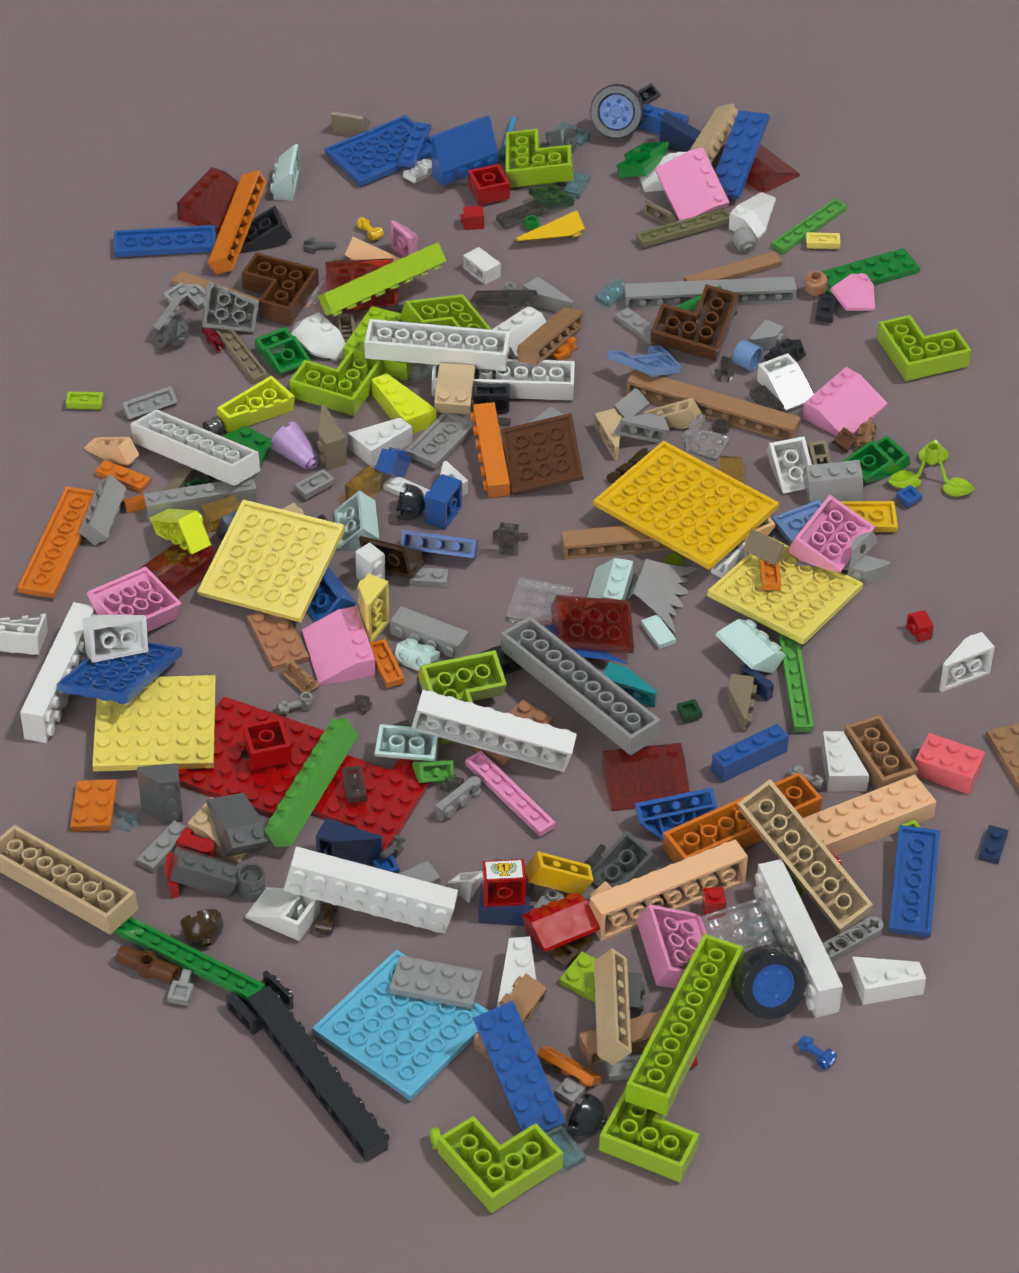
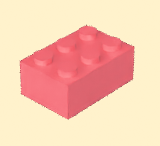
[915,733,985,795]

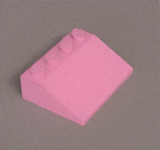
[654,147,729,221]
[802,367,888,436]
[787,495,875,573]
[87,567,182,632]
[302,606,375,686]
[636,904,707,989]

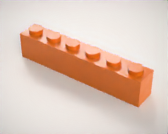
[470,402,510,498]

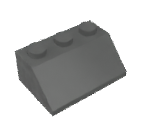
[137,763,183,823]
[170,846,239,897]

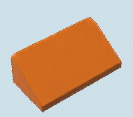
[123,494,145,513]

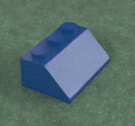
[307,567,356,622]

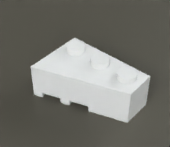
[821,731,869,792]

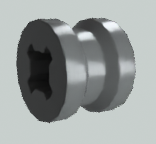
[202,416,224,434]

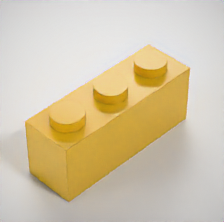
[525,851,594,896]

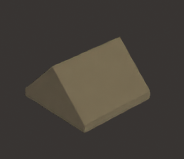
[332,111,370,136]

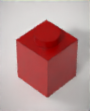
[460,206,484,230]
[702,887,726,920]

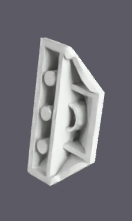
[291,312,346,362]

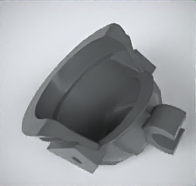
[545,127,577,153]
[154,311,192,348]

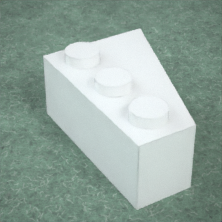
[348,418,412,467]
[0,614,48,655]
[850,956,926,1005]

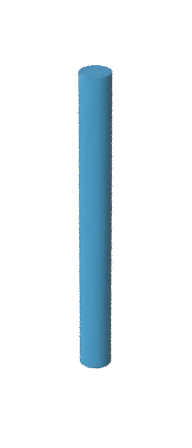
[499,117,517,160]

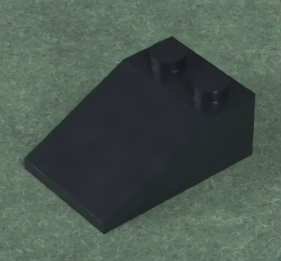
[241,205,292,252]

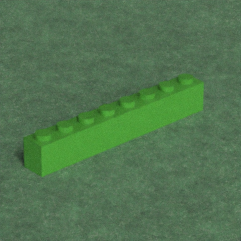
[264,718,359,848]

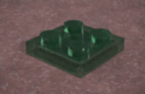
[528,184,575,209]

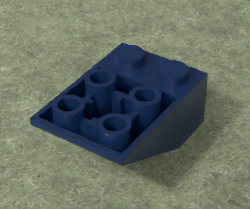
[316,818,383,866]

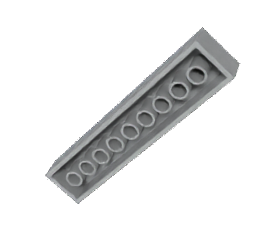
[501,616,661,755]

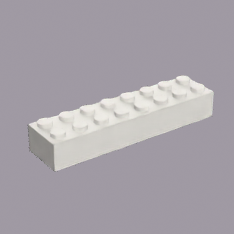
[365,319,510,371]
[432,359,575,400]
[130,409,260,486]
[20,602,97,743]
[411,690,577,772]
[283,847,458,934]
[754,859,843,1018]

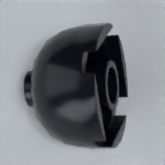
[396,483,425,521]
[567,1092,607,1137]

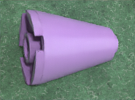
[270,421,319,470]

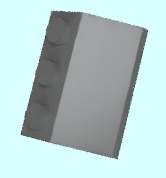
[802,460,863,504]

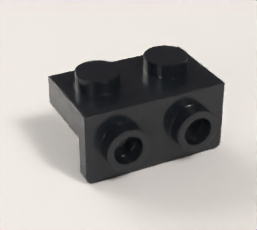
[764,338,806,362]

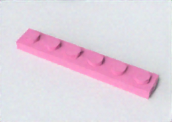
[465,751,556,837]

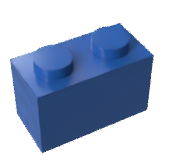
[375,447,412,478]

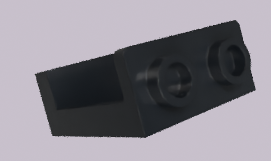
[226,970,294,1035]

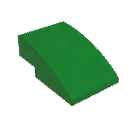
[616,141,669,178]
[254,327,312,375]
[844,435,911,483]

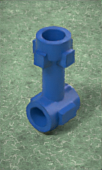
[797,1035,837,1070]

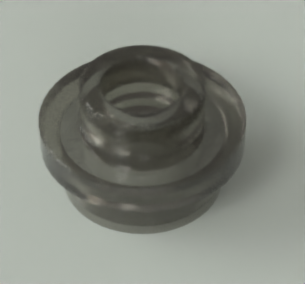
[711,419,729,435]

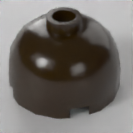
[180,909,224,947]

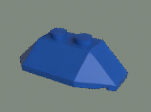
[635,787,717,840]

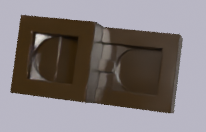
[549,935,594,968]

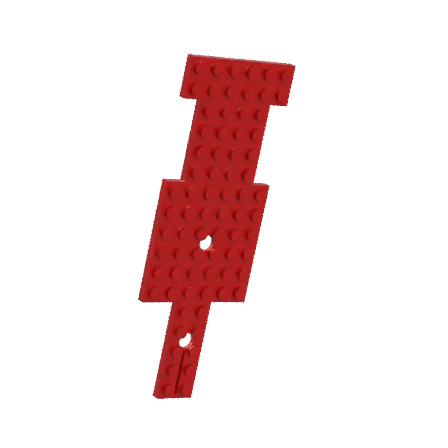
[178,696,431,850]

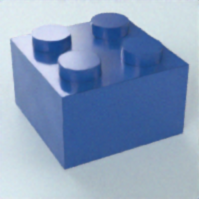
[424,474,462,530]

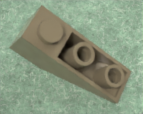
[727,674,757,732]

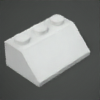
[493,305,546,359]

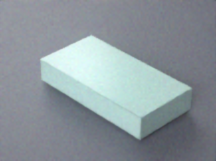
[641,614,676,649]

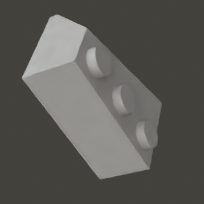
[202,281,259,332]

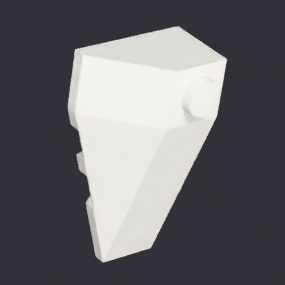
[729,192,776,241]

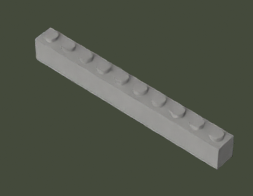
[624,277,797,310]

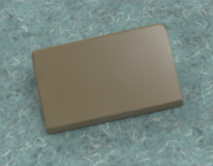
[644,199,677,225]
[162,468,194,491]
[744,529,784,565]

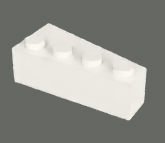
[497,936,540,1020]

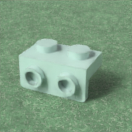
[394,638,441,671]

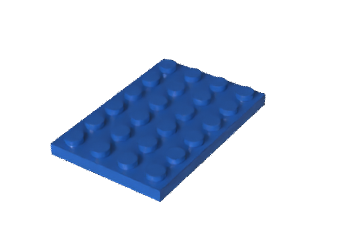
[324,115,432,186]
[57,642,182,704]

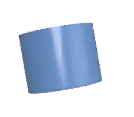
[732,339,763,371]

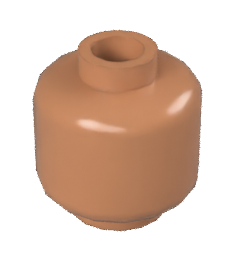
[805,271,828,296]

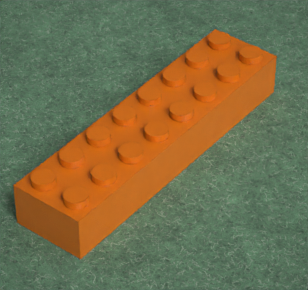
[662,772,822,864]

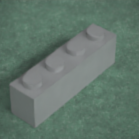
[78,474,126,545]
[390,606,469,658]

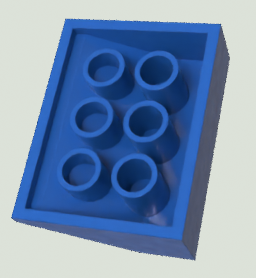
[431,115,498,186]

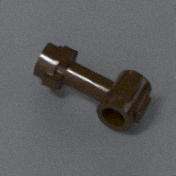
[315,902,338,935]

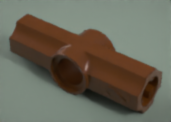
[115,945,180,985]

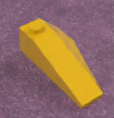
[514,210,585,242]

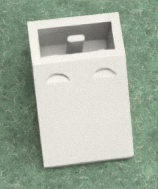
[757,353,813,411]
[245,887,320,941]

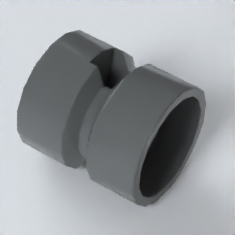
[238,863,265,902]

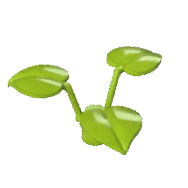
[888,439,975,496]

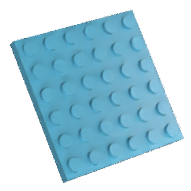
[312,949,488,1101]

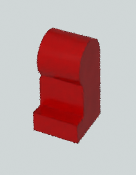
[176,827,215,857]

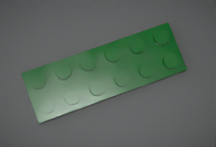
[821,248,920,296]

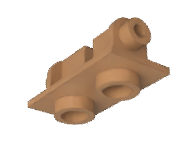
[855,417,877,450]
[281,659,320,693]

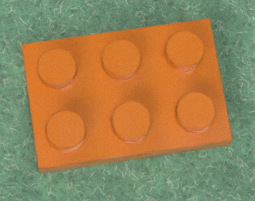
[70,779,118,832]

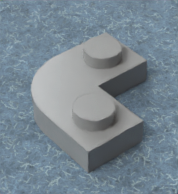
[163,282,205,310]

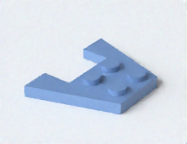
[607,345,681,377]

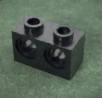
[474,384,510,412]

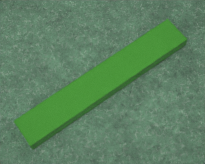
[770,198,848,254]

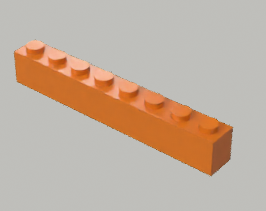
[208,170,267,275]

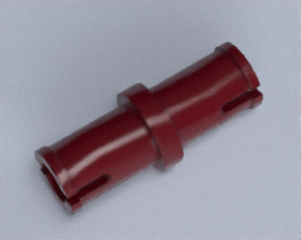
[201,327,224,352]

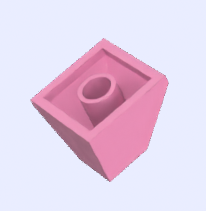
[391,220,418,258]
[830,273,875,311]

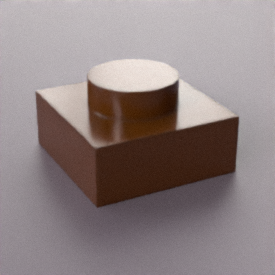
[832,427,858,453]

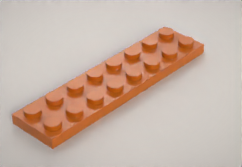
[17,486,95,599]

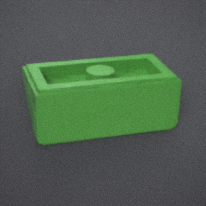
[412,760,454,783]

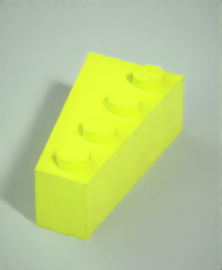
[371,374,437,434]
[217,376,295,433]
[149,509,211,554]

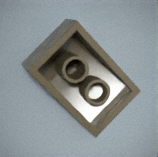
[317,405,347,471]

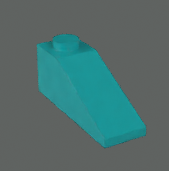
[603,662,657,707]

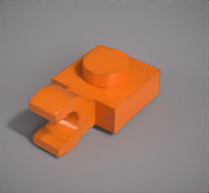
[549,336,578,361]

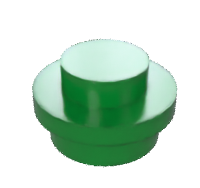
[523,215,540,230]

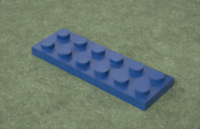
[715,111,770,199]
[114,225,216,257]
[888,825,940,938]
[473,1001,566,1132]

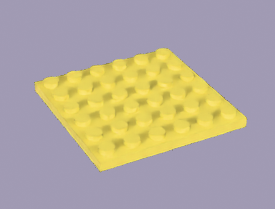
[197,500,345,622]
[707,536,863,645]
[93,675,216,772]

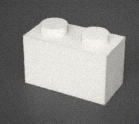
[463,247,501,285]
[355,543,385,581]

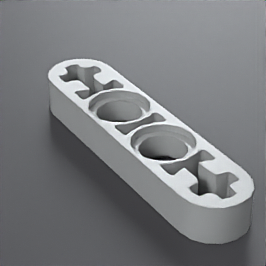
[822,917,884,963]

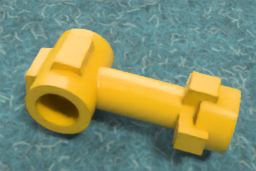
[357,217,384,241]

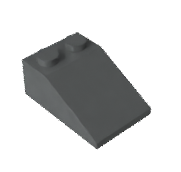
[206,793,269,857]
[591,830,662,888]

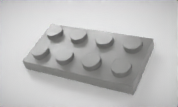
[406,413,475,469]
[390,955,483,1009]

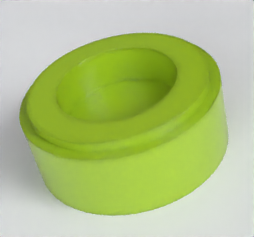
[429,1127,441,1150]

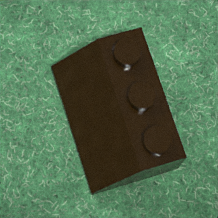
[358,536,424,578]

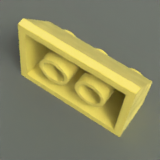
[357,573,389,643]

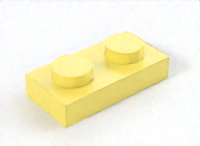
[806,232,841,249]

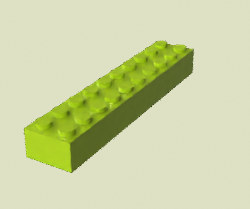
[625,934,744,1116]

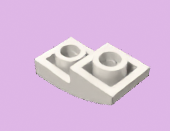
[403,159,432,183]

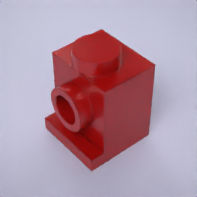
[906,610,934,642]

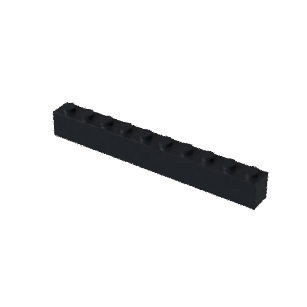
[247,986,390,1162]

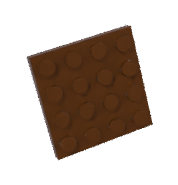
[501,413,584,496]

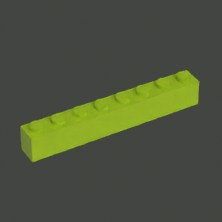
[318,242,446,316]

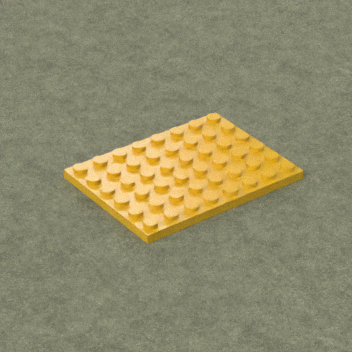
[593,440,779,570]

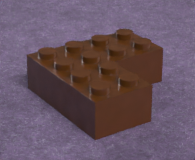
[241,252,319,325]
[650,284,739,361]

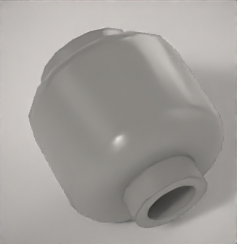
[732,227,757,253]

